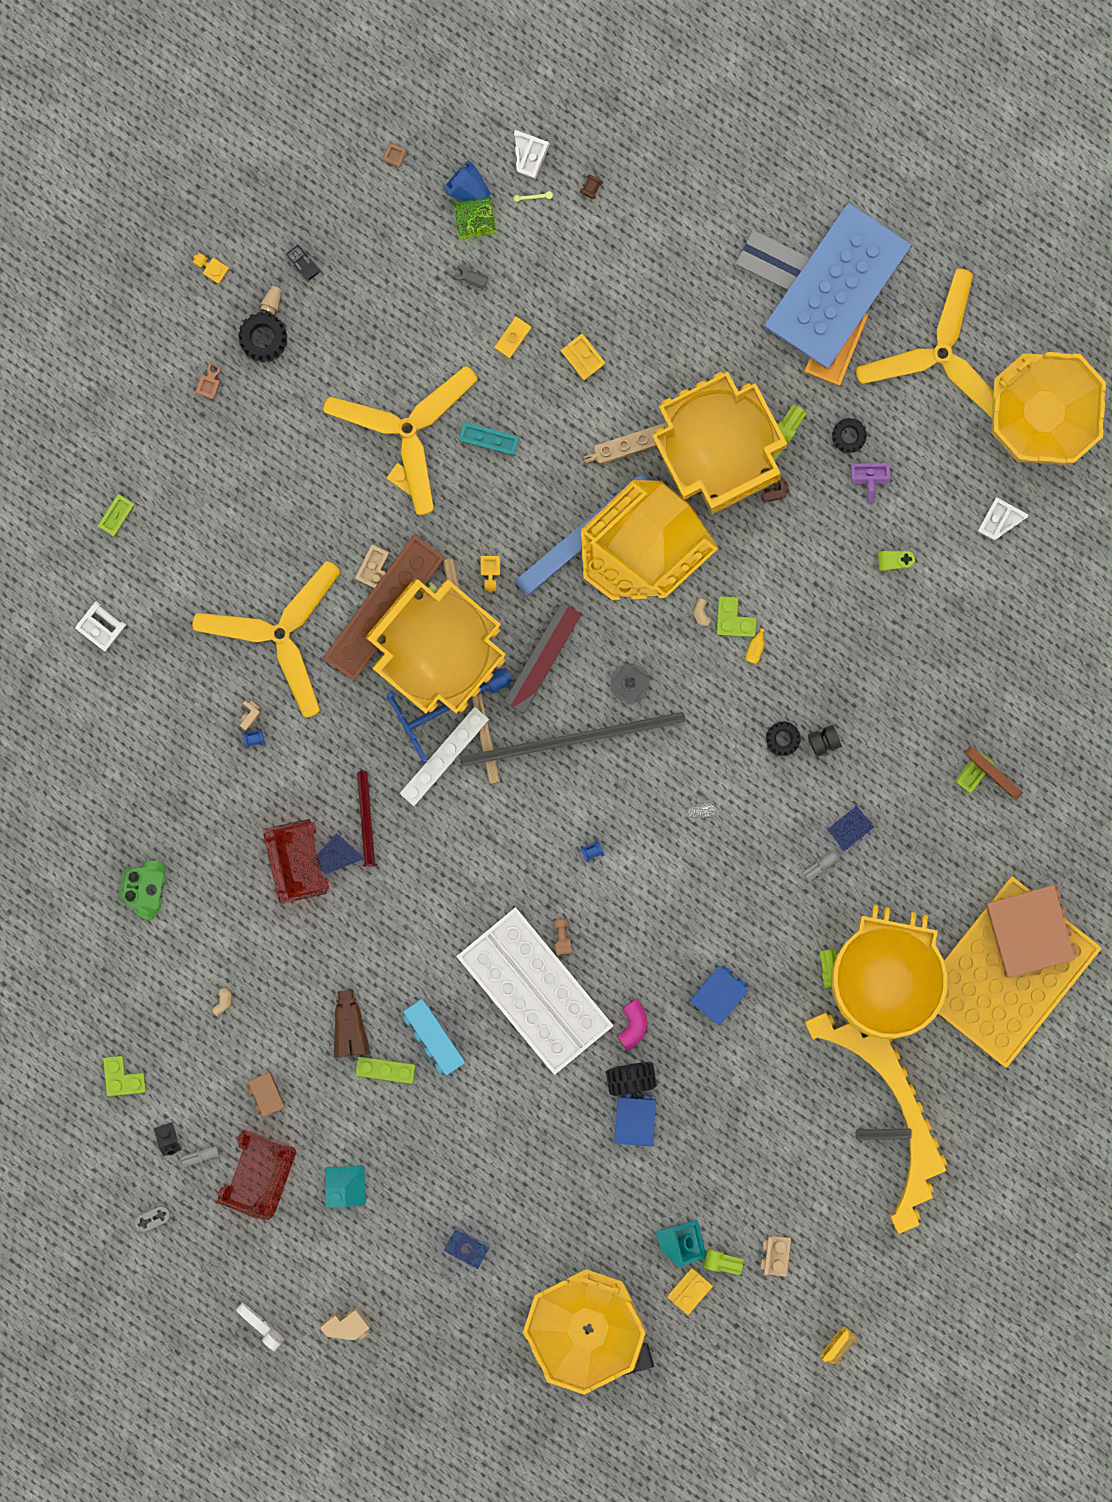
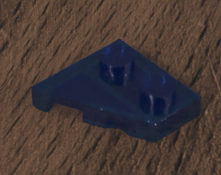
[311,833,364,874]

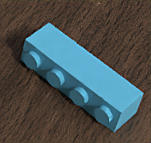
[403,998,465,1075]

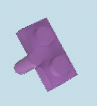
[851,463,890,503]

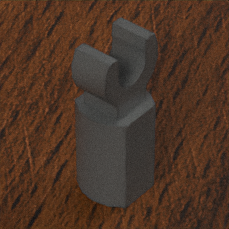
[453,265,488,289]

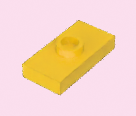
[494,316,532,359]

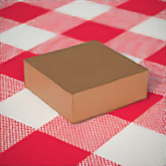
[382,142,407,168]

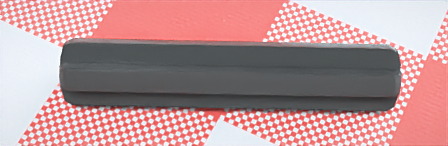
[856,1128,912,1140]

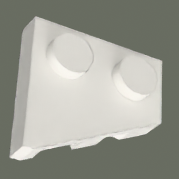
[977,497,1028,540]

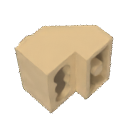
[320,1306,371,1340]

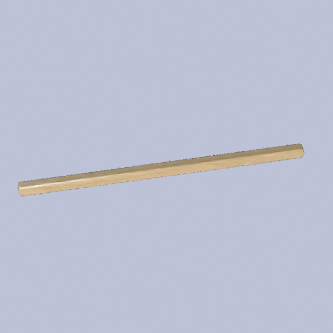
[443,559,500,784]

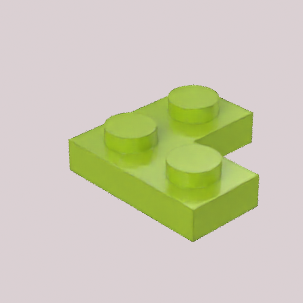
[717,596,756,637]
[103,1056,146,1096]

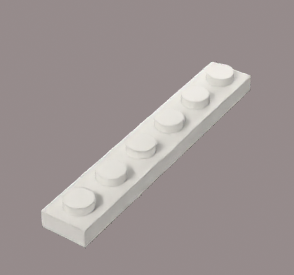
[400,707,490,806]

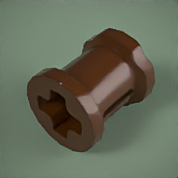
[579,174,603,199]

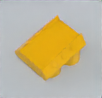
[820,1326,857,1364]

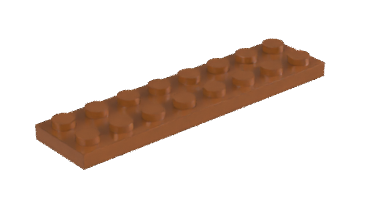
[323,535,445,681]

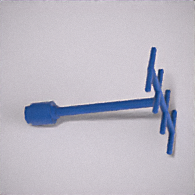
[386,668,512,764]

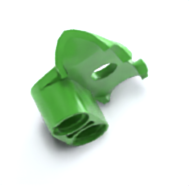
[118,861,166,920]

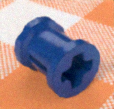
[243,728,265,748]
[580,840,604,862]

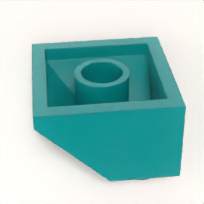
[325,1166,366,1208]
[656,1220,706,1267]

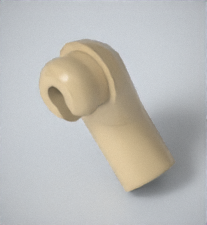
[693,598,711,626]
[211,988,232,1016]

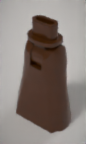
[334,990,371,1058]

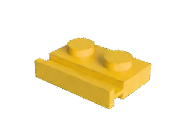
[560,334,606,381]
[667,1267,713,1315]

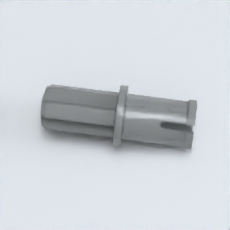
[803,850,839,881]
[180,1145,220,1167]

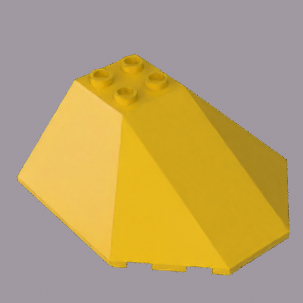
[581,480,718,600]

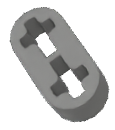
[135,1206,170,1232]

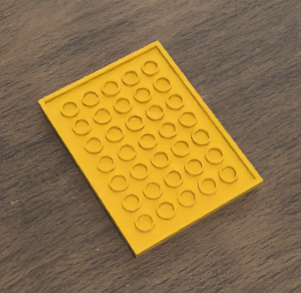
[938,876,1102,1068]

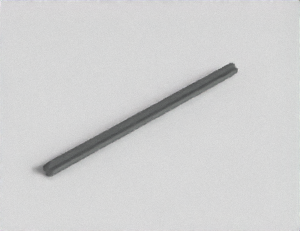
[460,712,685,766]

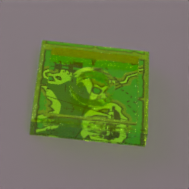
[453,197,497,240]

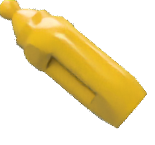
[745,628,765,664]

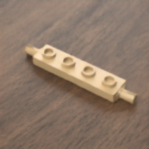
[583,423,667,465]

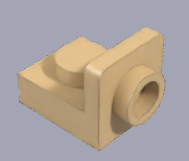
[240,701,261,731]

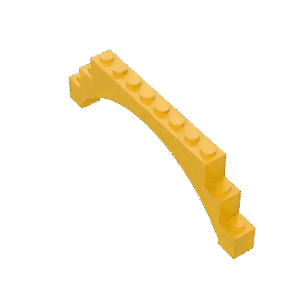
[804,1012,947,1234]

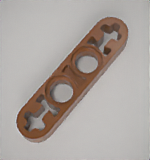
[964,746,1023,800]

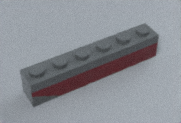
[503,602,582,714]

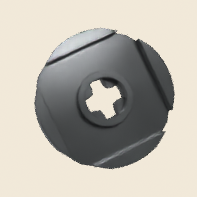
[611,664,649,702]

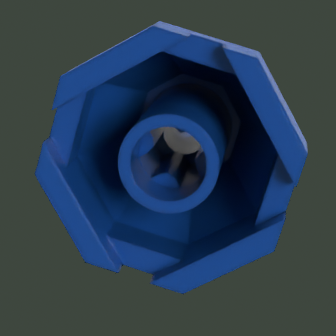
[443,161,491,208]

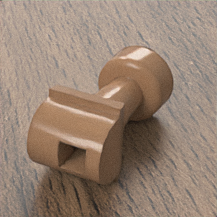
[553,919,572,956]

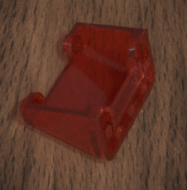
[263,818,329,904]
[217,1129,296,1220]

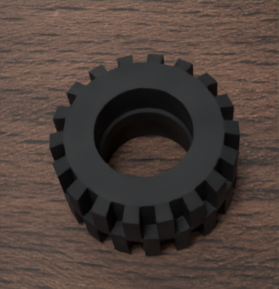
[238,312,288,363]
[606,1062,657,1096]

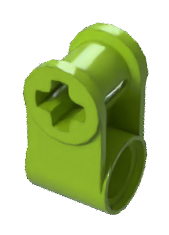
[878,551,915,571]

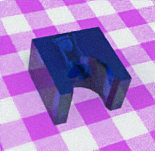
[444,1226,490,1269]

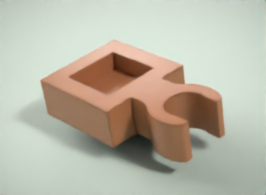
[195,364,221,400]

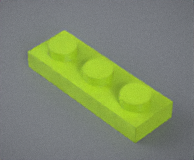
[355,1056,415,1084]

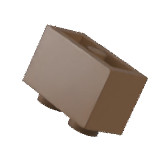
[247,1072,286,1117]

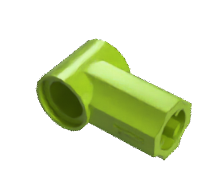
[819,949,837,988]
[703,1249,744,1275]

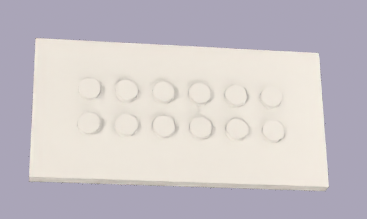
[456,907,613,1075]

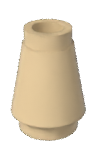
[260,286,282,315]

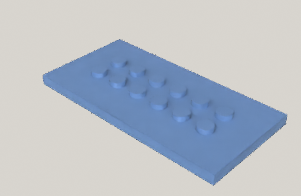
[764,203,911,369]

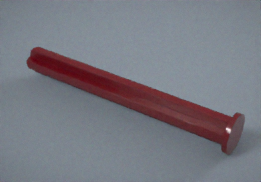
[357,771,378,867]

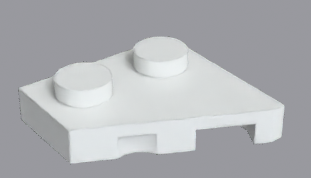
[514,130,550,179]

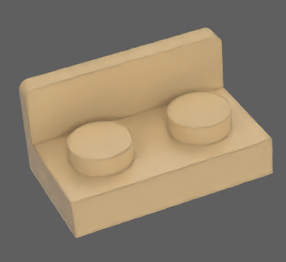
[760,1235,791,1277]

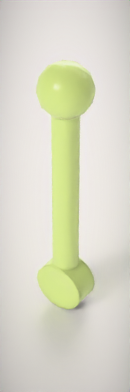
[513,191,553,202]

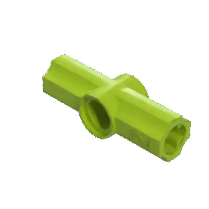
[772,404,807,461]

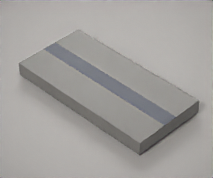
[736,230,810,291]

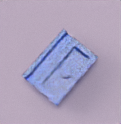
[827,805,874,851]

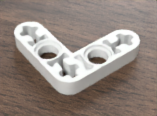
[236,1302,284,1352]

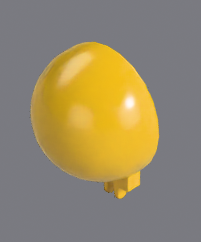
[831,905,948,1039]

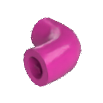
[617,998,647,1051]

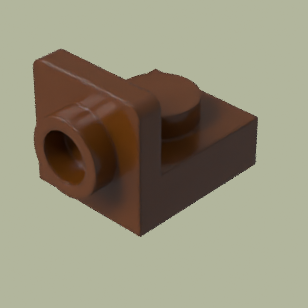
[762,478,789,503]

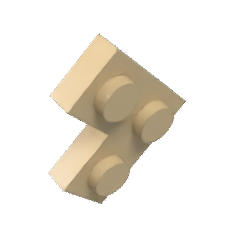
[355,545,389,588]

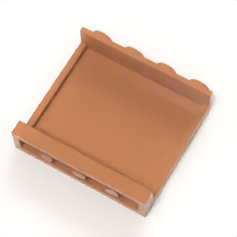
[985,885,1077,978]

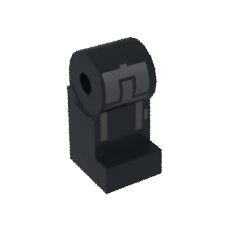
[286,244,321,282]

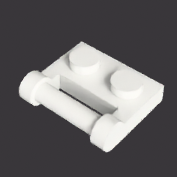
[75,601,127,652]

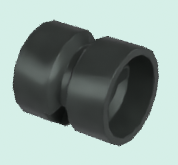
[808,724,842,757]

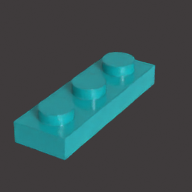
[459,422,519,456]

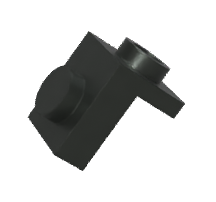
[154,1122,181,1156]

